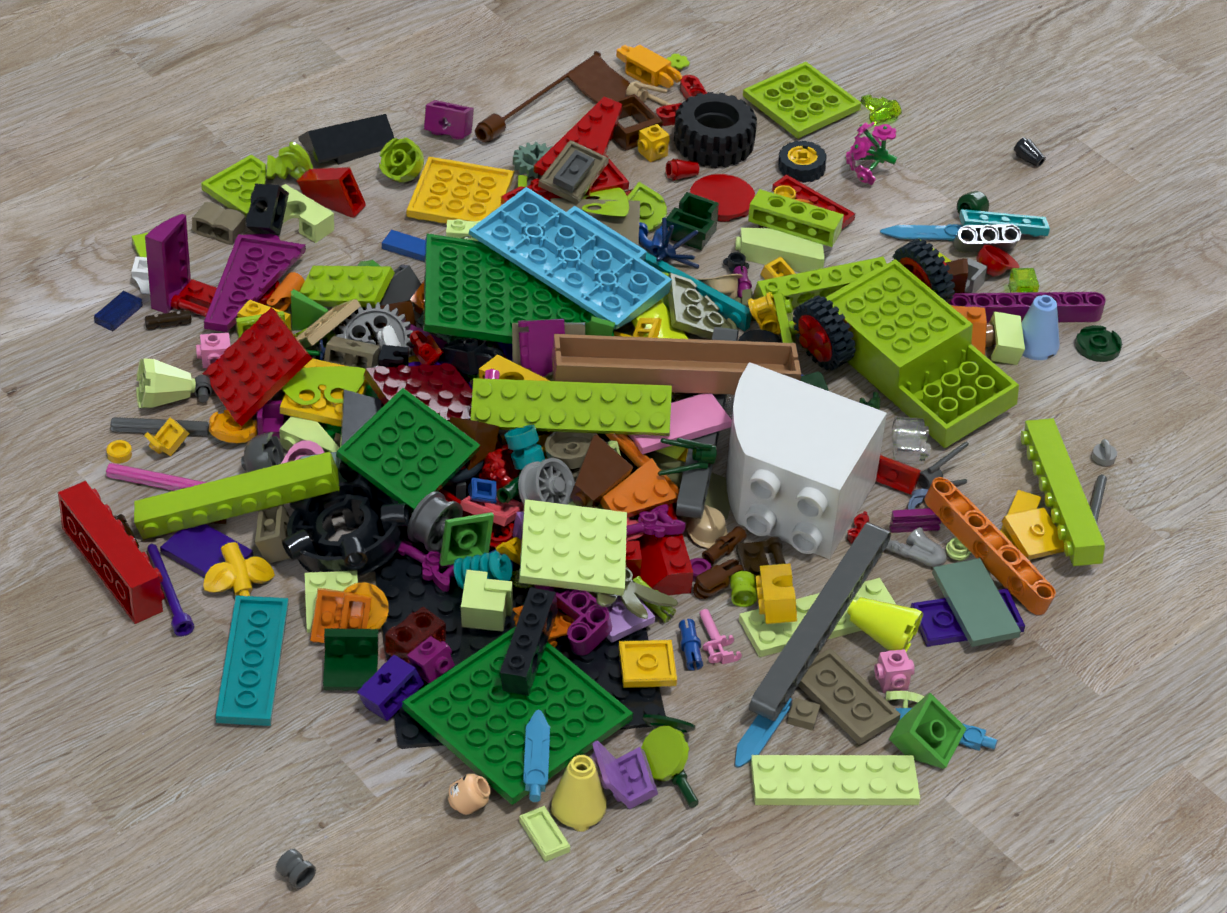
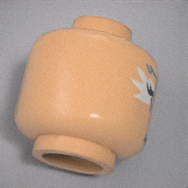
[448,773,490,815]

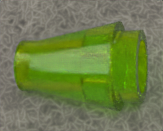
[869,100,902,125]

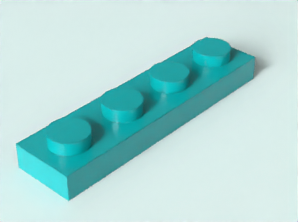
[959,209,1050,237]

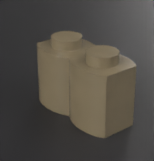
[192,202,246,244]

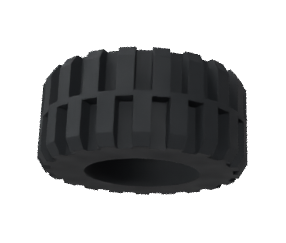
[673,92,757,168]

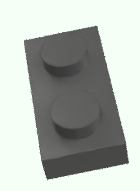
[553,150,595,192]

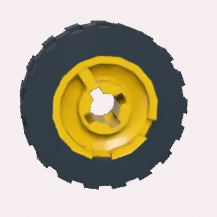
[778,140,827,183]

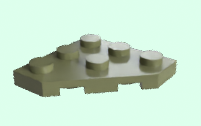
[668,273,736,340]

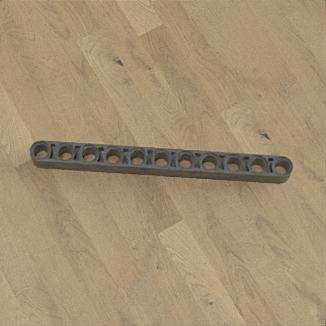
[676,327,739,519]
[749,522,891,721]

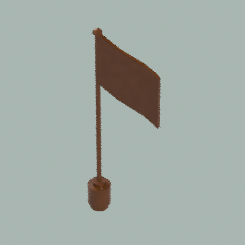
[475,51,630,142]

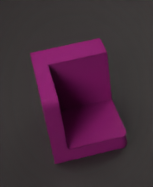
[257,401,284,439]

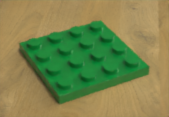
[336,388,480,513]

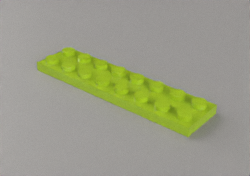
[471,378,672,436]

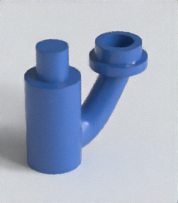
[639,222,668,256]

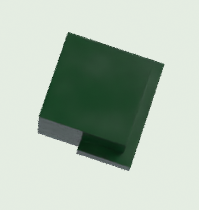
[666,192,719,251]

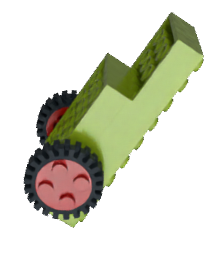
[793,239,1019,448]

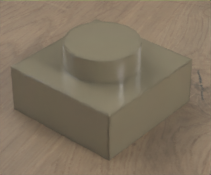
[787,698,821,731]

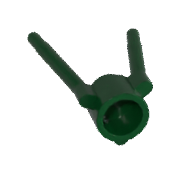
[658,438,717,476]

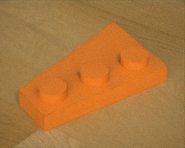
[600,458,677,518]

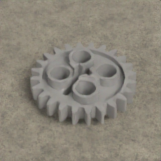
[336,302,414,366]

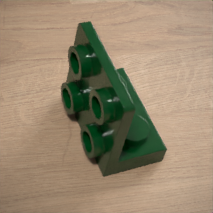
[323,628,379,691]

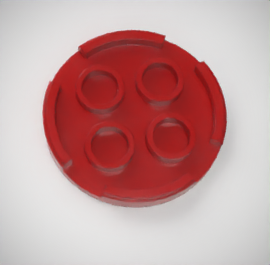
[690,174,755,222]

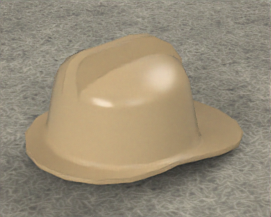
[697,274,743,299]
[681,505,728,549]

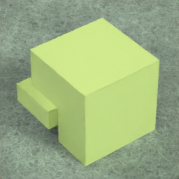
[461,570,513,631]

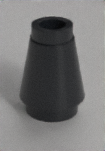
[1013,137,1046,167]

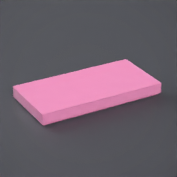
[629,393,732,454]

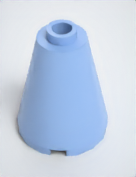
[1021,295,1060,360]

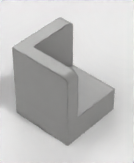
[965,258,987,293]

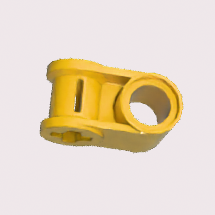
[748,292,781,335]

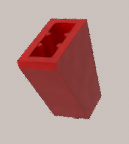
[297,167,366,217]

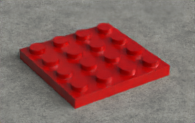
[202,307,312,427]

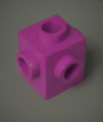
[407,636,455,683]

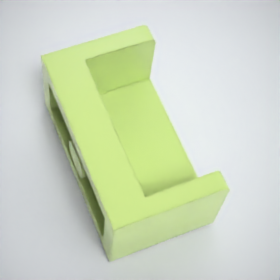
[988,312,1025,365]

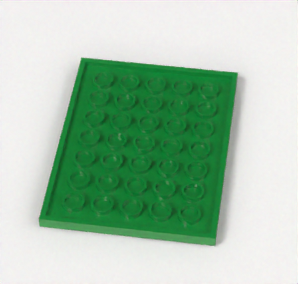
[423,233,614,344]

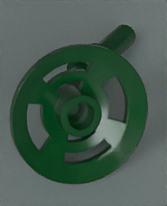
[642,714,699,808]

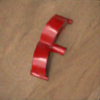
[847,511,869,543]

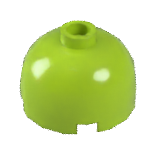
[379,137,424,183]

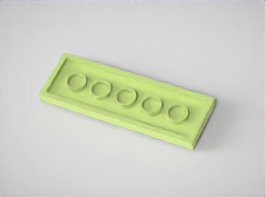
[739,578,896,658]
[751,755,920,805]

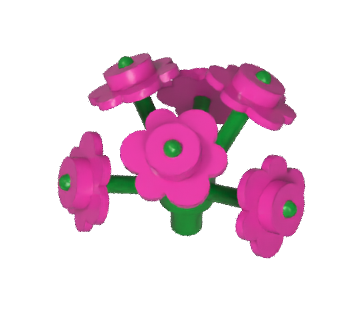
[845,122,897,185]

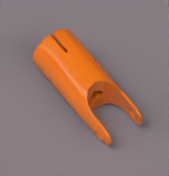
[267,272,305,312]

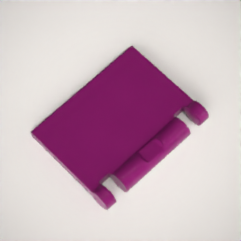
[518,319,565,377]

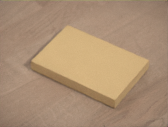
[296,299,361,348]

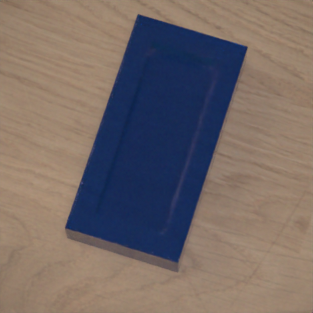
[94,291,143,332]

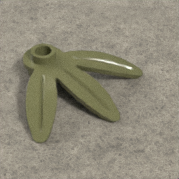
[596,567,678,619]

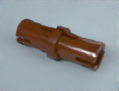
[702,526,747,566]

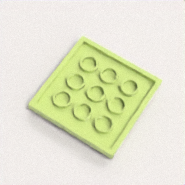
[519,499,627,595]

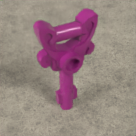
[626,504,686,538]
[396,539,455,592]

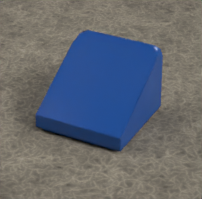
[468,478,497,504]

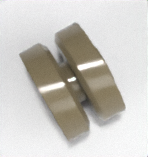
[544,432,597,482]

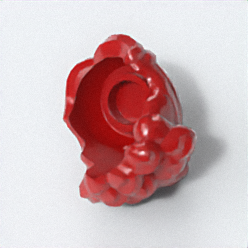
[478,445,520,492]

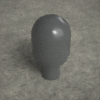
[194,375,213,402]

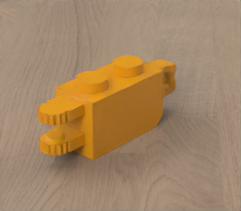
[616,44,682,88]

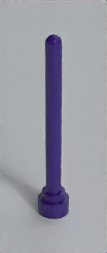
[147,544,195,637]

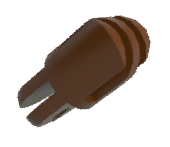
[693,559,744,599]

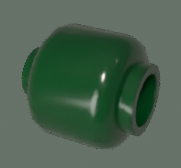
[956,191,989,214]

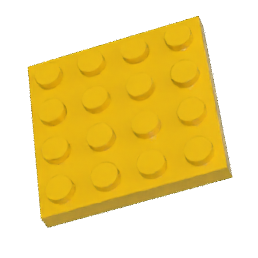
[406,156,514,224]

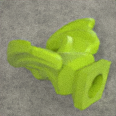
[266,142,313,180]

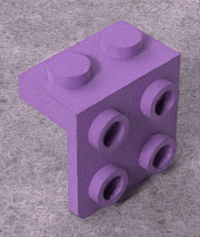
[592,740,658,809]

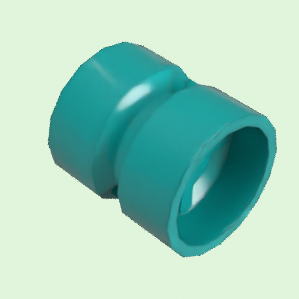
[505,425,545,470]

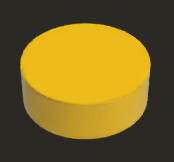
[106,440,132,464]

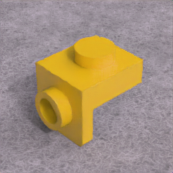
[144,417,190,456]

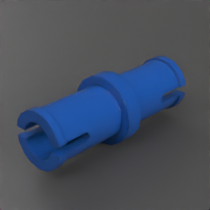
[678,619,703,671]

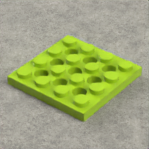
[743,62,862,138]

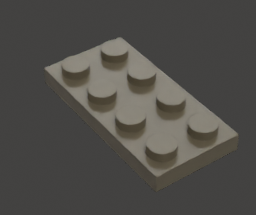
[798,648,901,745]

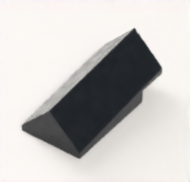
[299,114,394,165]

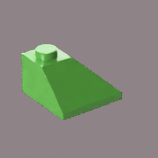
[440,512,494,566]
[889,693,967,769]

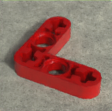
[656,75,707,126]

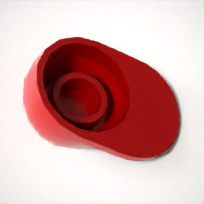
[976,245,1019,276]

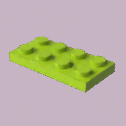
[299,265,395,308]

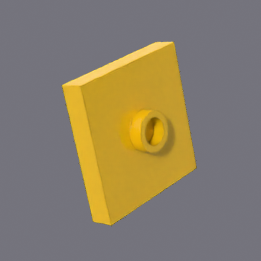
[1001,508,1064,560]
[618,640,677,688]

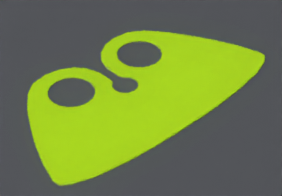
[582,188,629,216]
[281,366,365,405]

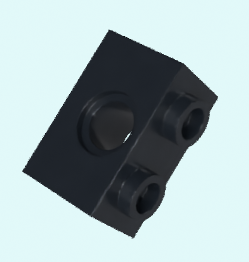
[246,184,289,235]

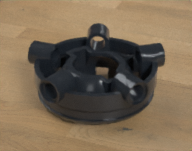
[282,473,409,577]

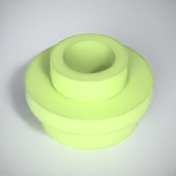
[946,537,971,561]

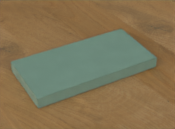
[932,558,1021,647]

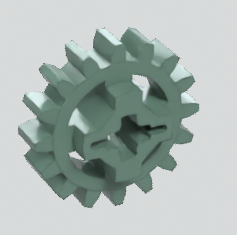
[513,142,553,179]

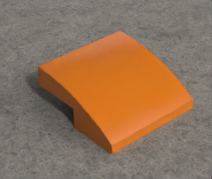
[310,588,371,643]

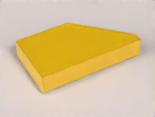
[496,537,522,565]

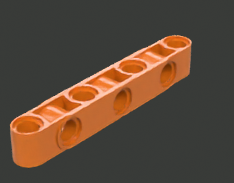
[924,477,1056,615]

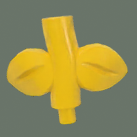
[203,542,275,596]

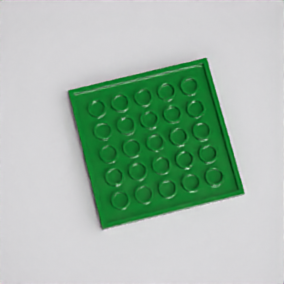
[402,626,633,805]

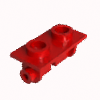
[410,330,443,365]

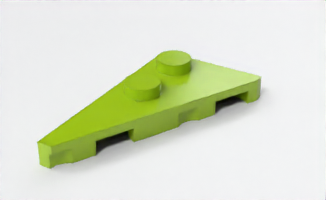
[773,293,798,349]

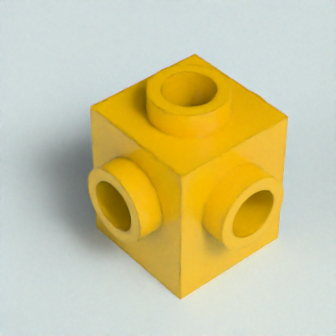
[638,124,670,162]

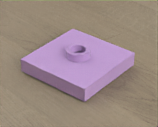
[583,595,655,643]

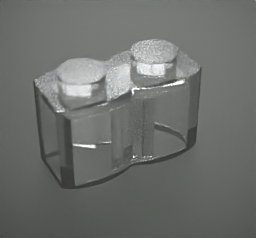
[892,417,930,465]

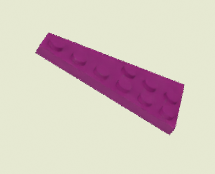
[204,234,306,332]

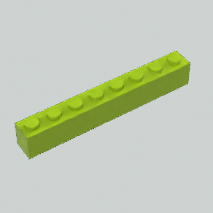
[1021,418,1105,566]
[134,452,339,540]

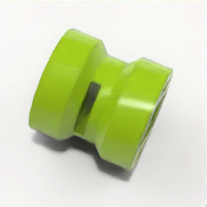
[730,571,757,607]

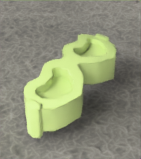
[885,691,924,708]

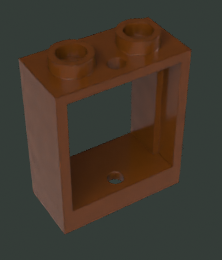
[612,94,663,151]

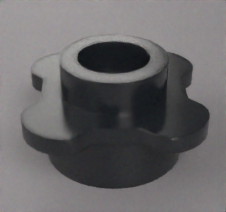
[723,252,749,273]

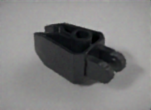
[439,338,504,375]

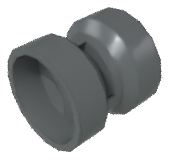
[276,849,316,889]

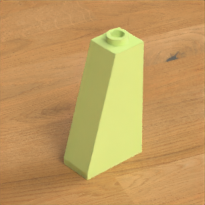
[735,227,824,273]

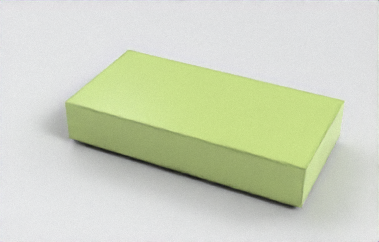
[519,806,570,862]

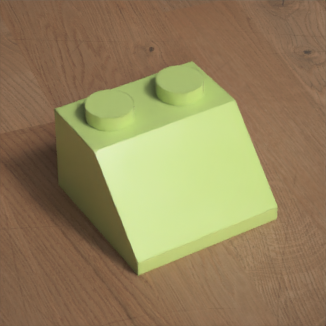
[305,571,358,633]

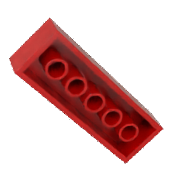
[58,481,164,624]

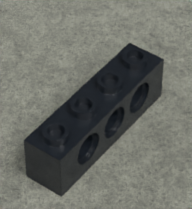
[500,587,558,696]

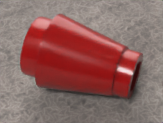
[665,158,699,180]

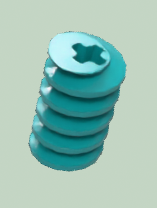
[454,551,512,589]

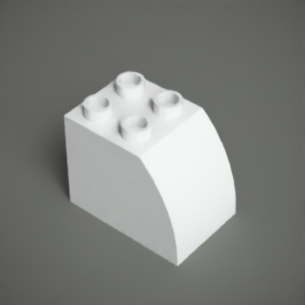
[726,362,887,559]

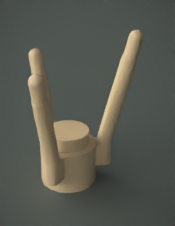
[626,81,672,106]

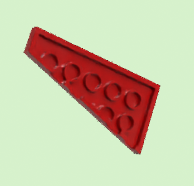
[534,97,622,196]

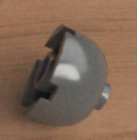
[241,432,285,472]

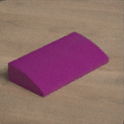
[145,214,191,313]

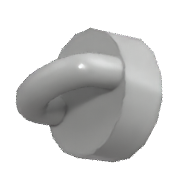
[1092,439,1117,466]

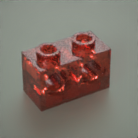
[385,606,446,665]

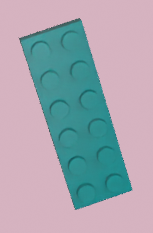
[216,595,289,726]

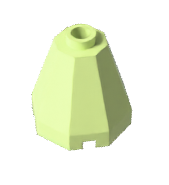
[136,358,196,408]

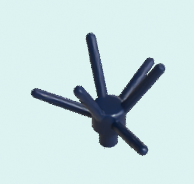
[655,217,699,268]

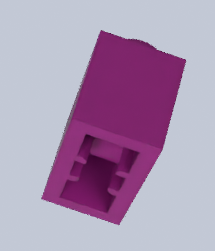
[424,100,474,139]

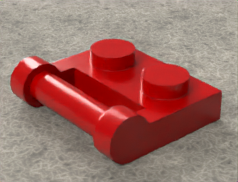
[171,279,217,317]

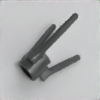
[918,441,969,490]

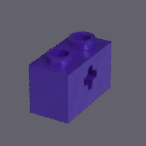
[357,655,424,721]

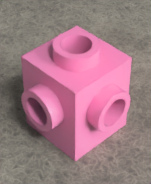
[196,332,230,368]
[874,649,915,693]

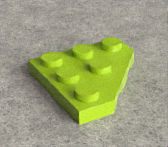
[201,154,267,220]

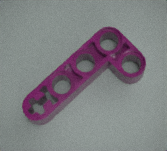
[534,584,613,655]

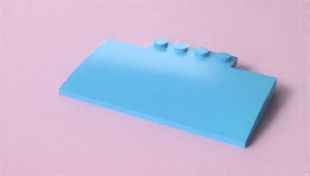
[468,187,672,329]

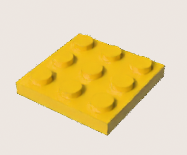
[280,358,369,427]

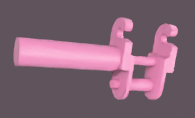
[699,609,742,664]

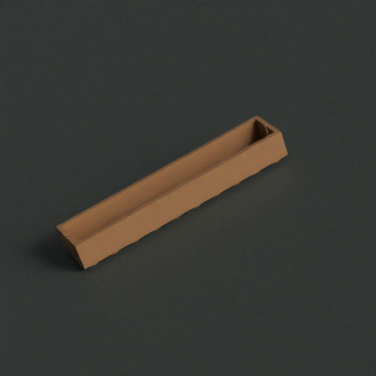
[552,334,801,395]

